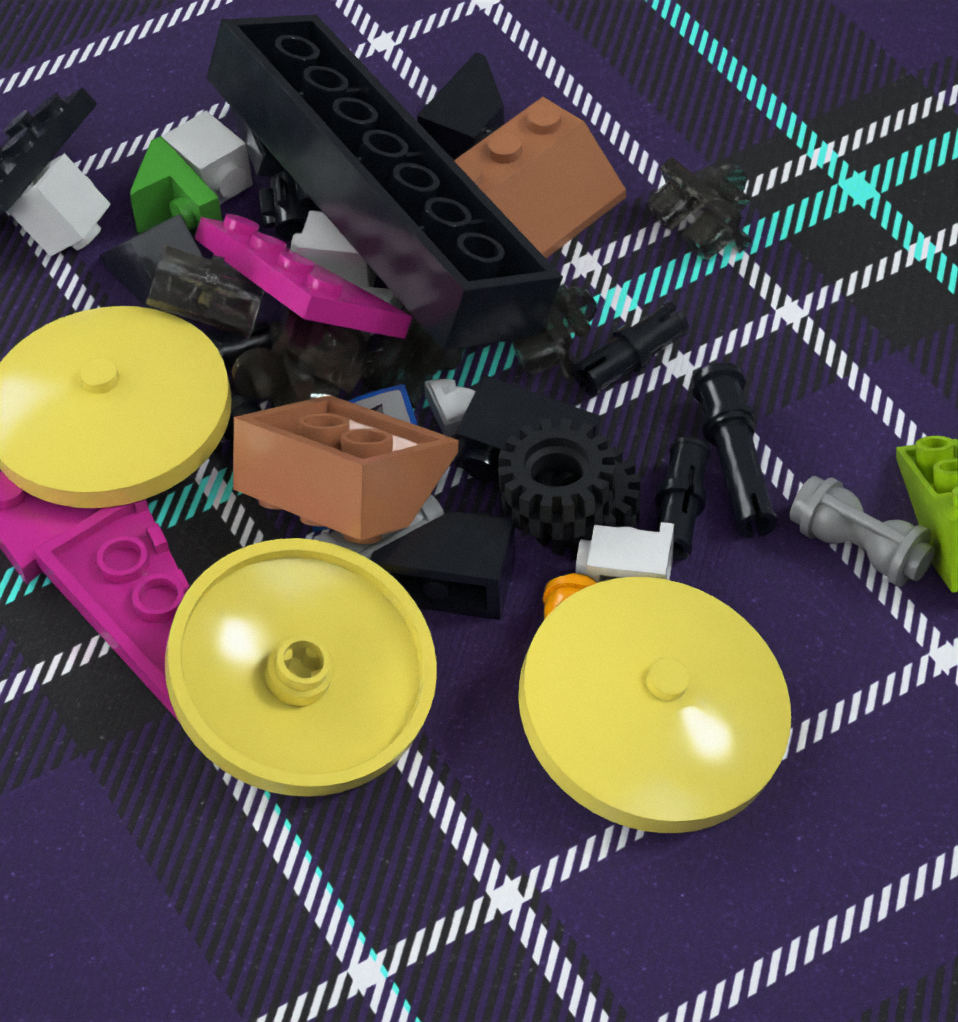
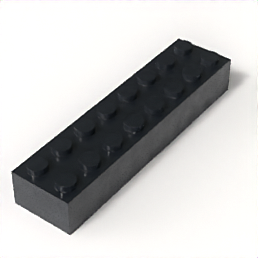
[206,14,563,351]

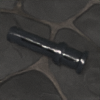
[690,362,778,538]

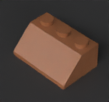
[454,97,626,258]
[233,395,459,544]

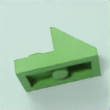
[130,136,222,248]

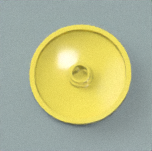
[0,306,232,508]
[165,538,437,797]
[518,577,791,833]

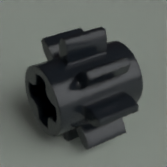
[259,170,322,241]

